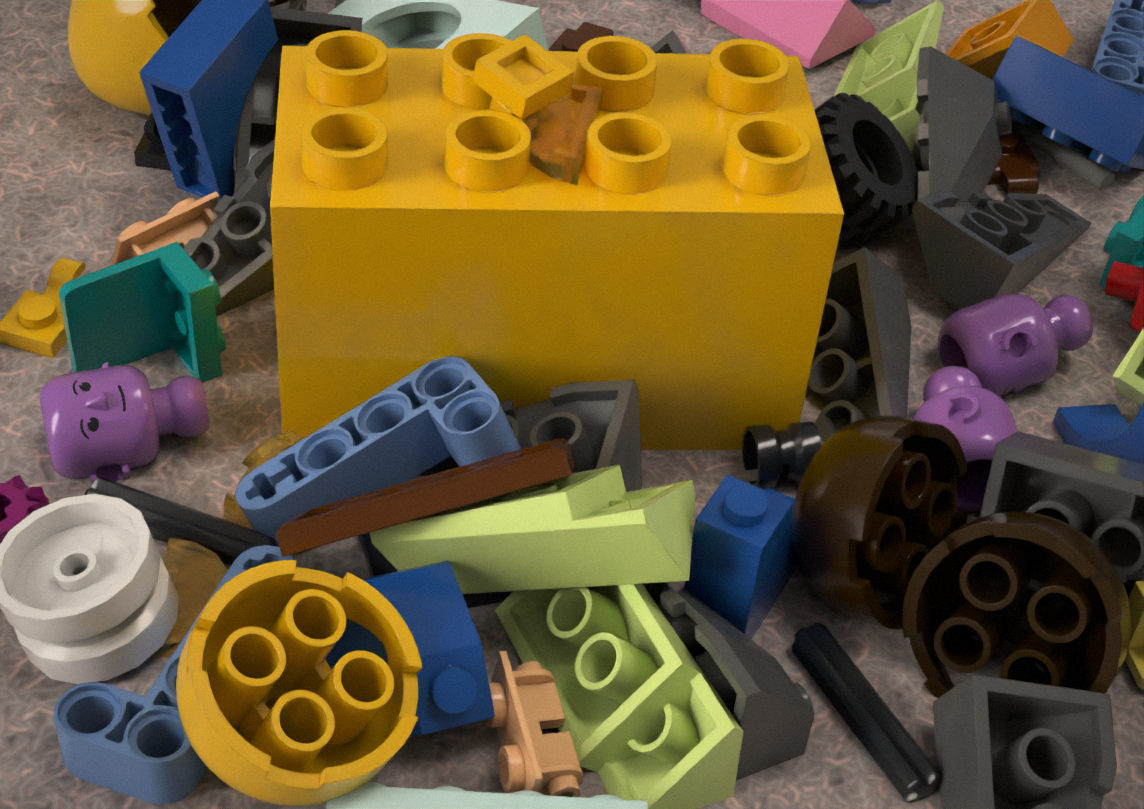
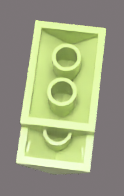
[834,0,944,153]
[369,464,696,594]
[494,584,744,809]

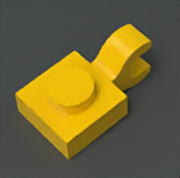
[0,257,86,358]

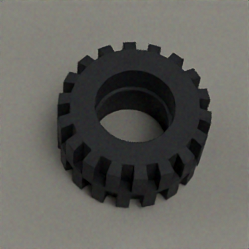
[814,93,918,250]

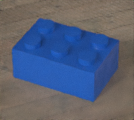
[992,35,1144,174]

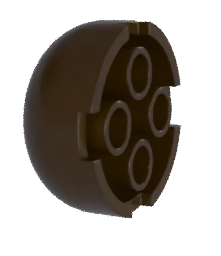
[792,415,968,630]
[902,512,1131,698]

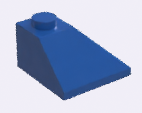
[325,561,495,736]

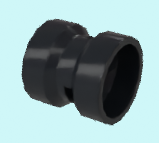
[742,422,822,489]

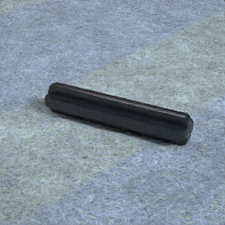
[84,477,275,565]
[792,622,941,803]

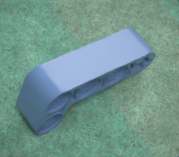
[1091,0,1144,97]
[235,356,521,547]
[54,545,297,805]

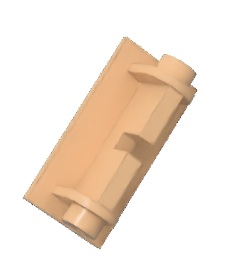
[110,191,220,266]
[484,651,584,797]

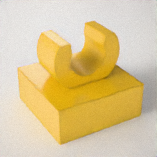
[473,34,574,120]

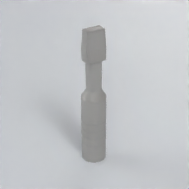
[1015,123,1115,190]

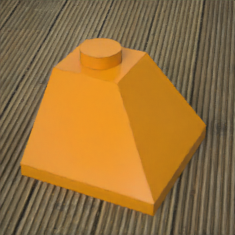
[945,0,1074,79]

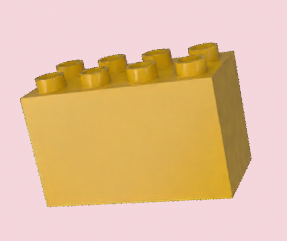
[270,30,844,450]

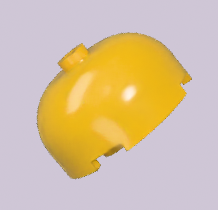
[176,560,422,806]

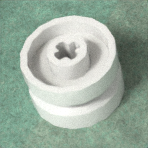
[0,494,179,685]

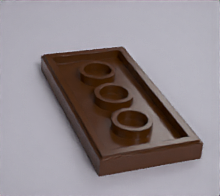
[275,437,575,557]

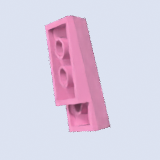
[701,0,875,69]

